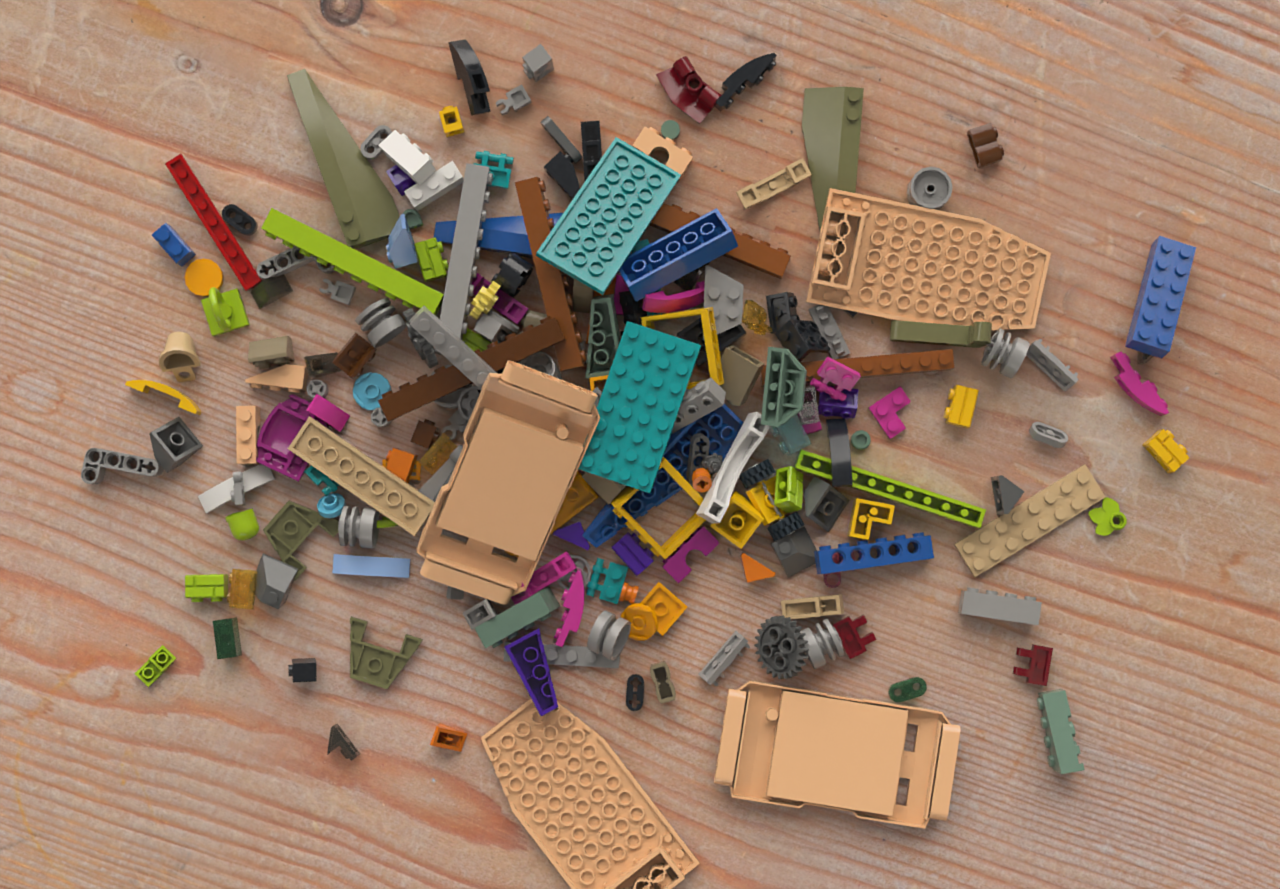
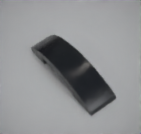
[826,418,852,487]

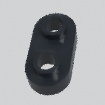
[222,204,258,236]

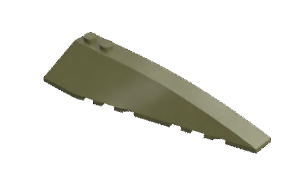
[287,69,400,250]
[802,87,864,230]

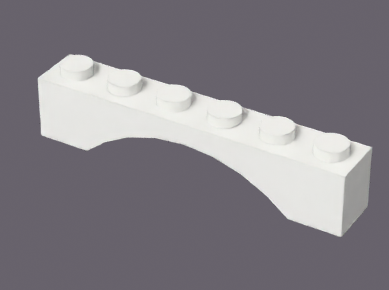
[696,412,770,523]

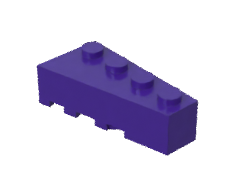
[504,628,558,716]

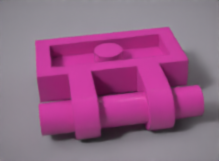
[810,357,861,401]

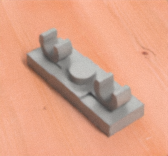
[808,305,850,359]
[1026,339,1079,391]
[699,631,750,686]

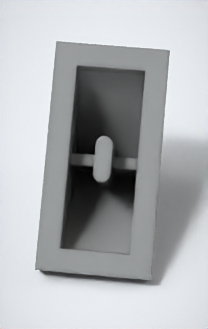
[463,599,498,629]

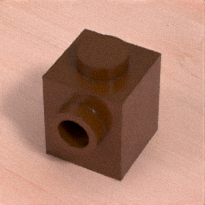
[410,419,440,449]

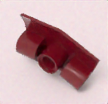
[656,56,722,124]

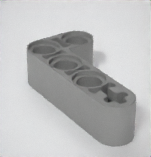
[256,246,335,281]
[418,445,463,500]
[81,448,164,484]

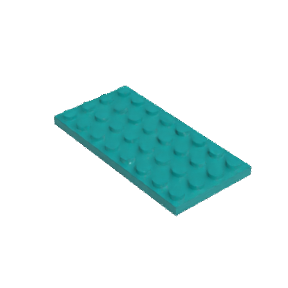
[536,137,681,295]
[576,321,701,494]

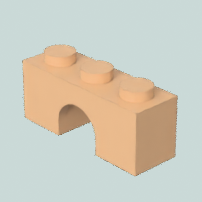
[632,127,693,180]
[236,406,261,465]

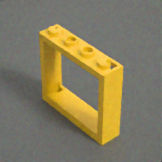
[641,307,724,390]
[611,457,706,560]

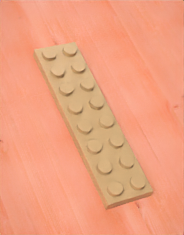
[288,417,435,536]
[954,464,1105,577]

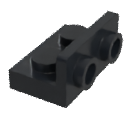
[766,292,800,334]

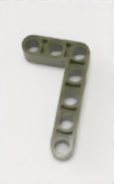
[890,321,992,348]

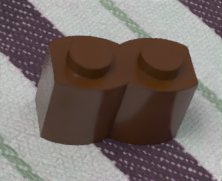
[967,123,1004,168]

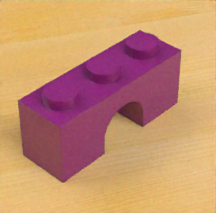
[662,526,719,584]

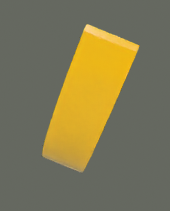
[125,380,202,415]

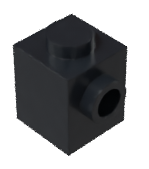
[288,658,317,683]

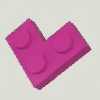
[868,386,911,439]

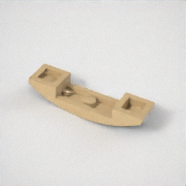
[736,158,812,209]

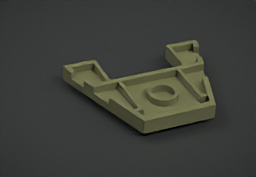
[263,500,339,581]
[350,616,423,689]

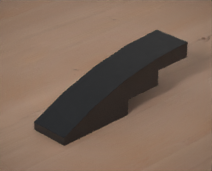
[581,120,602,181]

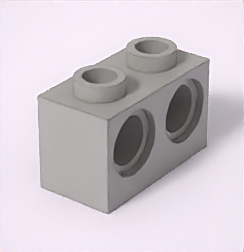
[522,44,554,82]

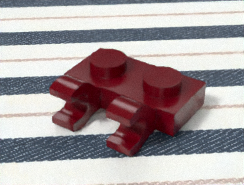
[832,615,877,659]
[1013,644,1053,686]

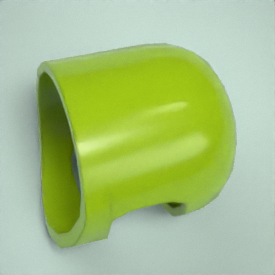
[225,508,259,541]

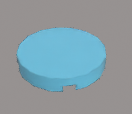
[353,372,391,410]

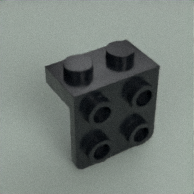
[775,319,830,362]

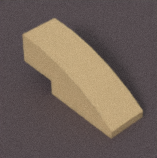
[781,594,844,619]

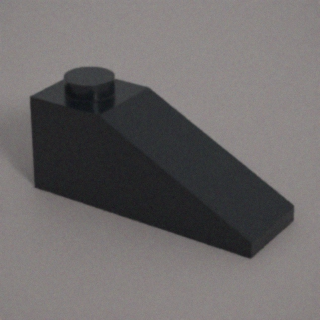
[544,151,580,200]

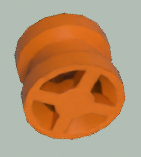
[692,468,712,492]
[619,582,639,604]

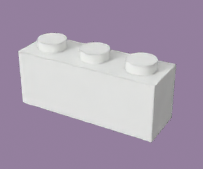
[379,130,436,186]
[404,161,464,211]

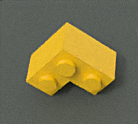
[847,498,895,540]

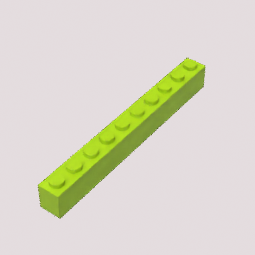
[261,208,444,316]
[794,449,986,528]

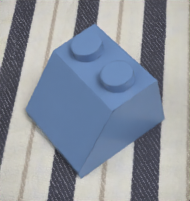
[386,214,417,269]

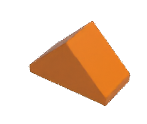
[740,552,776,582]
[430,723,467,752]

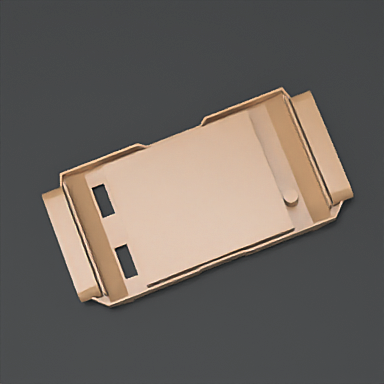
[417,360,600,605]
[714,680,960,829]

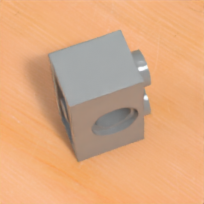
[474,314,512,344]

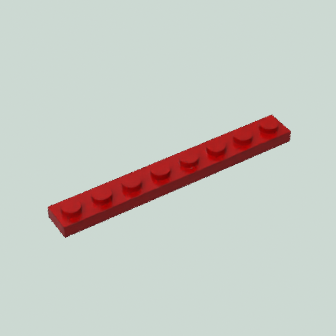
[165,154,263,291]

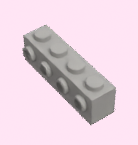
[671,378,726,434]
[958,587,1042,625]

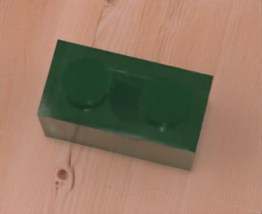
[213,617,242,659]

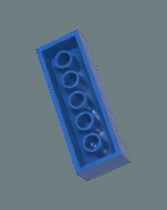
[619,208,738,301]
[1125,236,1196,359]

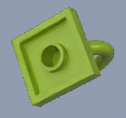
[201,287,250,337]

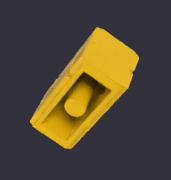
[943,385,979,428]
[1142,429,1190,474]

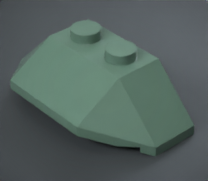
[761,347,807,427]

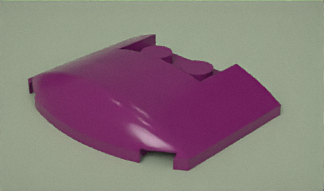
[256,394,329,482]

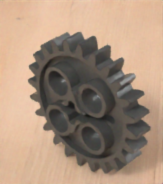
[403,308,439,368]
[754,615,809,679]

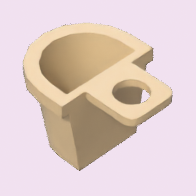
[159,332,201,382]

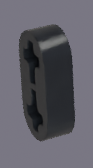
[626,674,644,711]

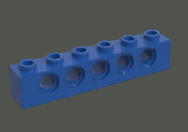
[814,532,934,574]

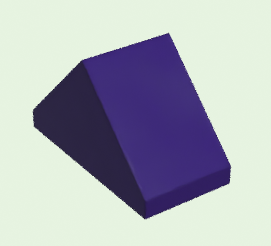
[553,521,590,550]

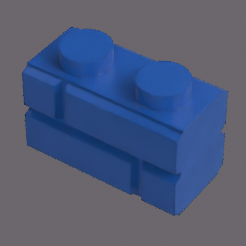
[152,223,196,267]

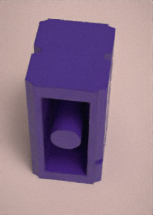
[611,532,654,576]

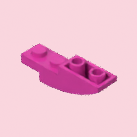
[1110,351,1169,416]
[554,568,585,647]

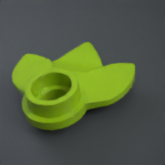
[1088,497,1127,536]

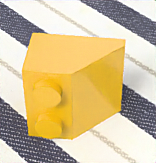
[710,491,764,549]

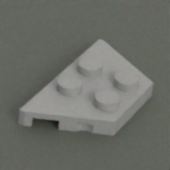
[702,265,743,340]

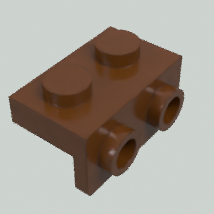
[332,332,377,379]

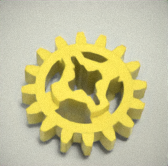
[469,281,500,320]

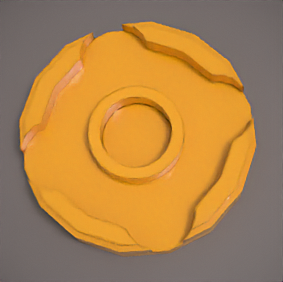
[184,258,223,297]
[620,603,658,641]

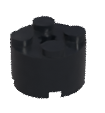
[491,252,534,298]

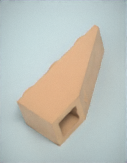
[245,364,309,394]

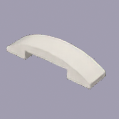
[198,464,275,513]

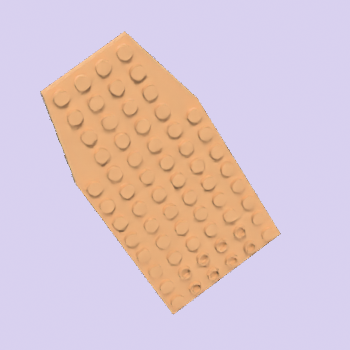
[806,188,1051,330]
[481,699,700,889]

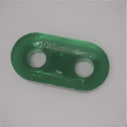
[888,677,927,703]

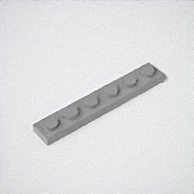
[503,641,620,668]

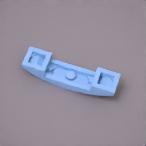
[332,554,411,578]

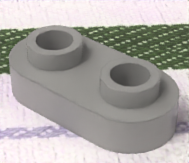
[360,125,392,160]
[1029,422,1068,448]

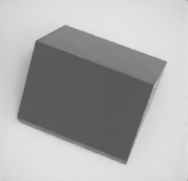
[991,475,1025,515]

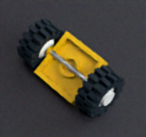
[739,459,805,541]

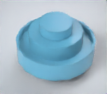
[317,493,346,518]

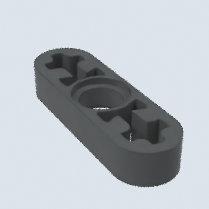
[540,116,583,164]
[686,433,710,487]

